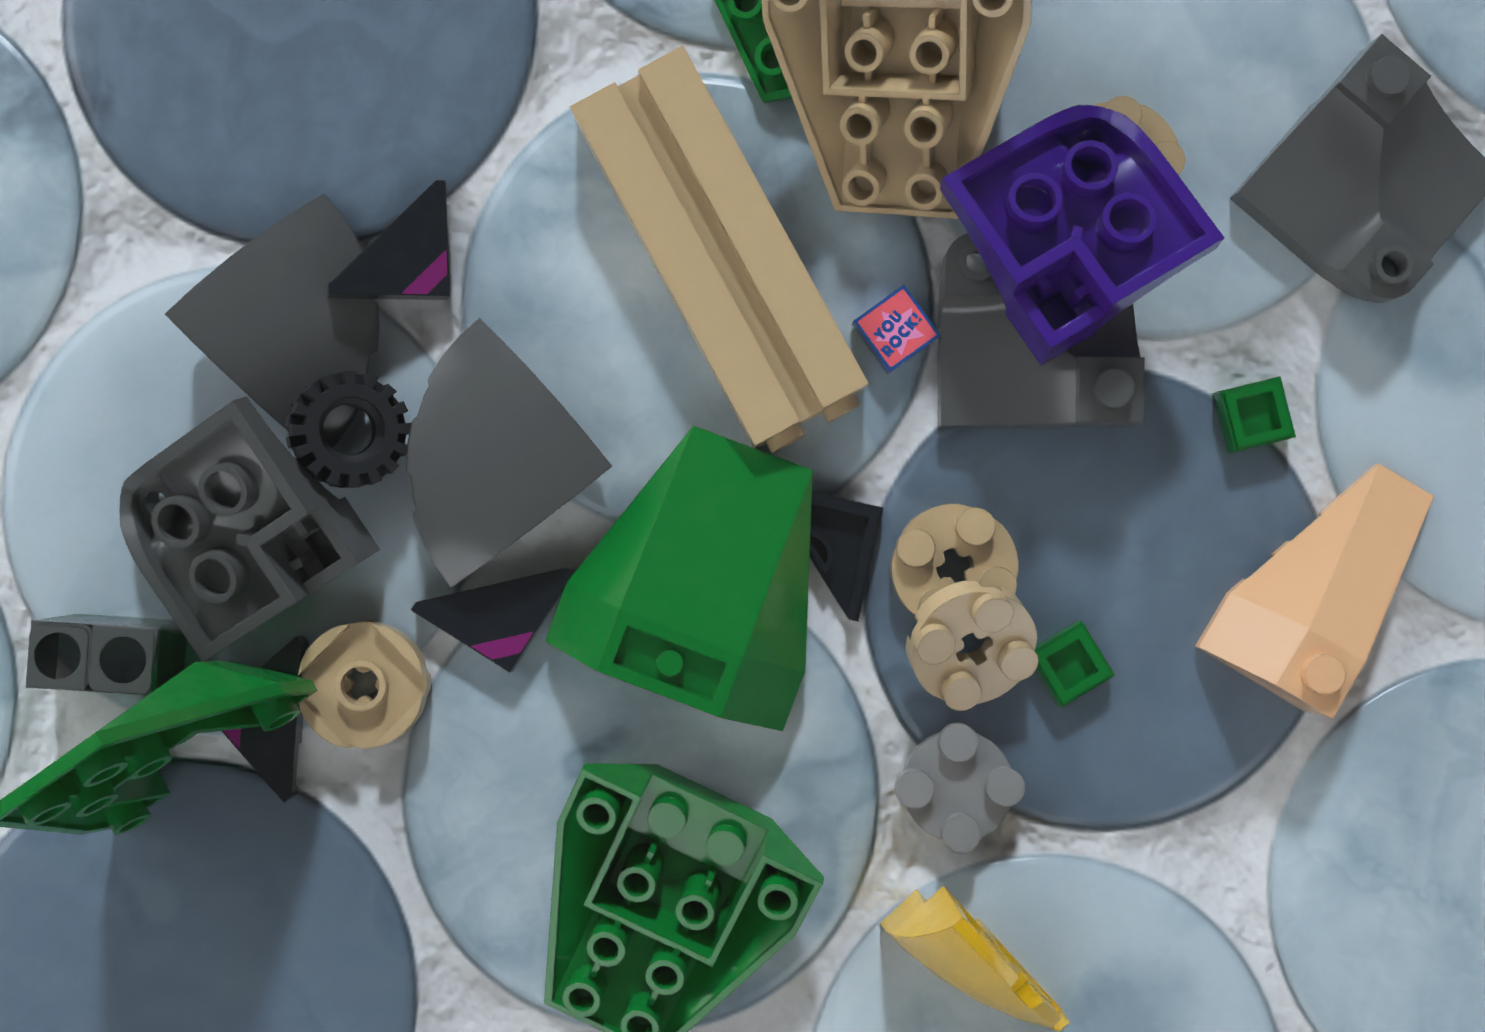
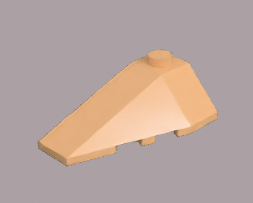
[1195,464,1434,719]

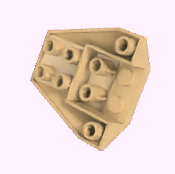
[761,0,1033,219]

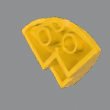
[880,885,1070,1032]

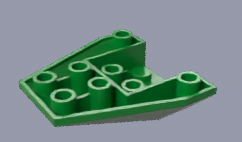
[545,426,813,731]
[0,660,318,835]
[544,763,824,1032]

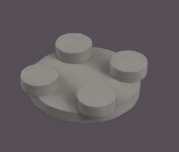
[894,722,1025,854]

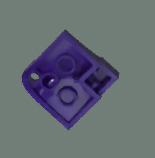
[940,105,1225,366]

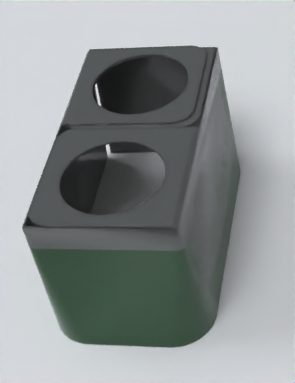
[26,614,186,695]

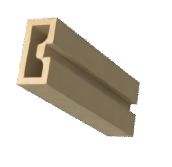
[570,45,869,453]

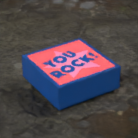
[851,285,941,374]

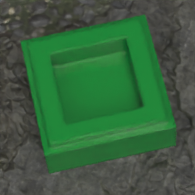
[1212,376,1296,454]
[1035,620,1115,708]

